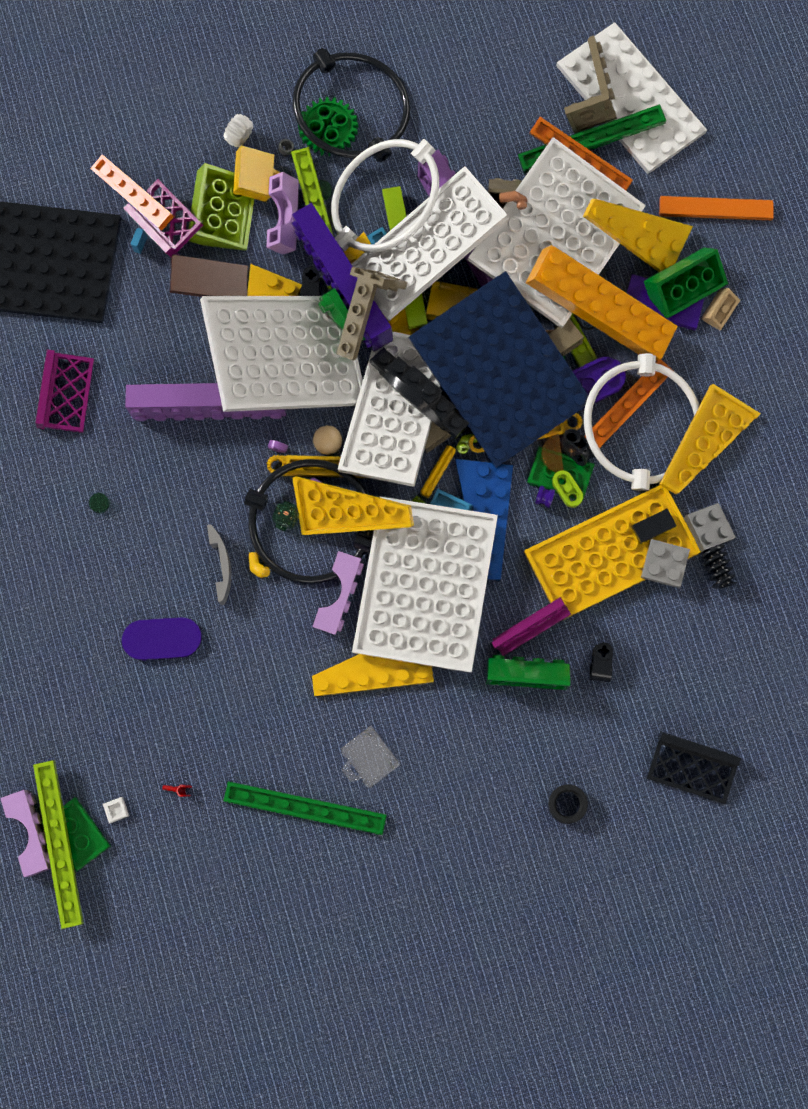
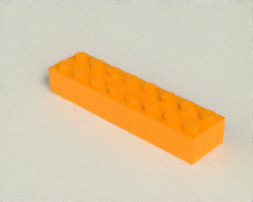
[526,245,678,361]

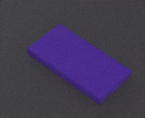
[627,274,705,331]

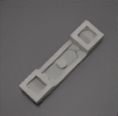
[207,525,231,605]

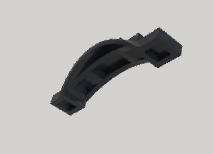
[370,347,469,439]

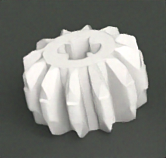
[224,114,253,148]

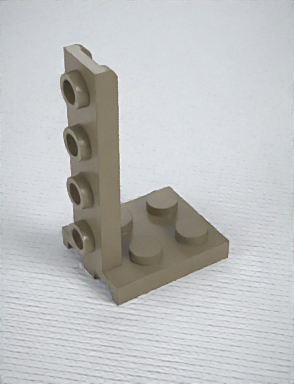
[564,35,617,133]
[336,267,408,360]

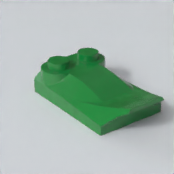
[318,288,365,341]

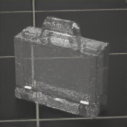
[341,725,401,788]

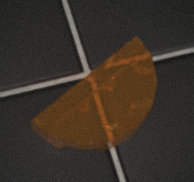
[541,434,563,472]

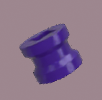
[535,485,555,508]

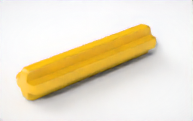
[420,445,456,498]

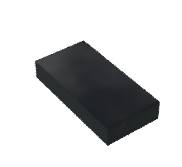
[631,509,677,544]

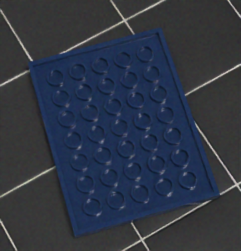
[408,271,588,468]

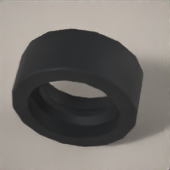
[548,784,588,824]

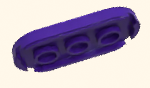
[572,357,626,410]
[122,617,202,660]

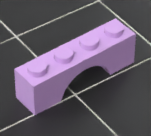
[267,172,299,255]
[313,551,364,635]
[0,790,51,877]

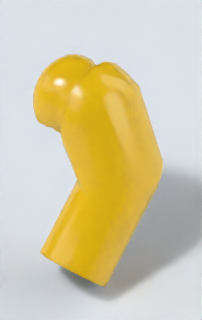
[249,552,270,578]

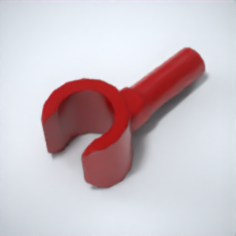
[162,785,192,797]

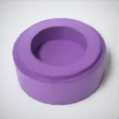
[268,440,288,453]

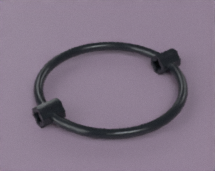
[292,48,410,162]
[244,459,373,584]

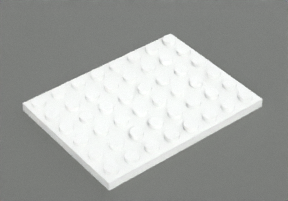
[467,137,646,328]
[200,296,363,412]
[352,497,498,673]

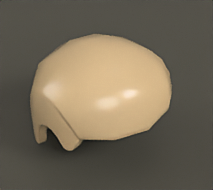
[313,425,343,455]

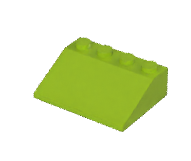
[188,163,254,251]

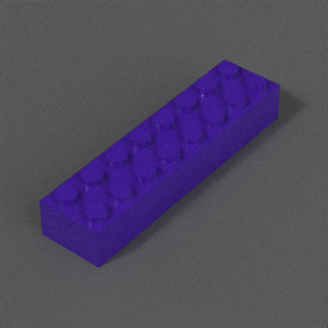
[292,203,393,352]

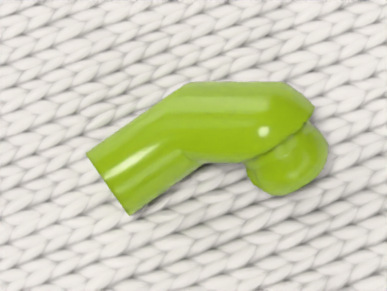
[457,434,478,454]

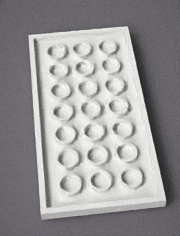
[556,22,707,174]
[351,166,509,321]
[338,332,441,487]

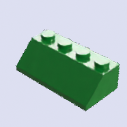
[644,247,728,318]
[486,655,570,690]

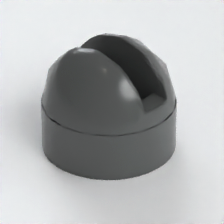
[278,139,294,156]

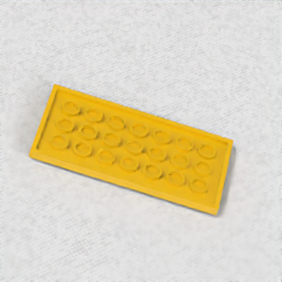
[524,485,701,620]

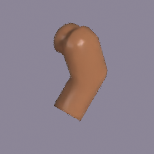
[499,191,528,210]

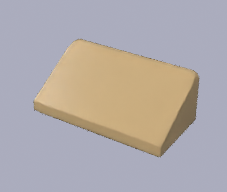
[701,288,740,330]

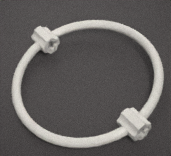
[331,139,439,252]
[584,353,700,491]

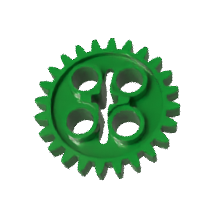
[298,97,359,156]

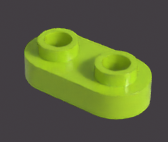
[552,470,583,508]

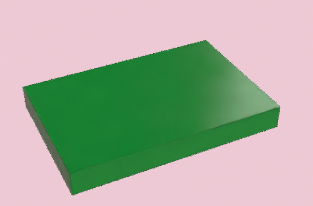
[527,446,595,501]
[42,797,111,872]

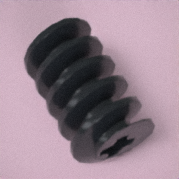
[702,545,738,589]

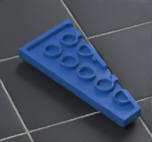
[455,459,513,581]

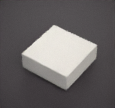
[103,797,130,824]

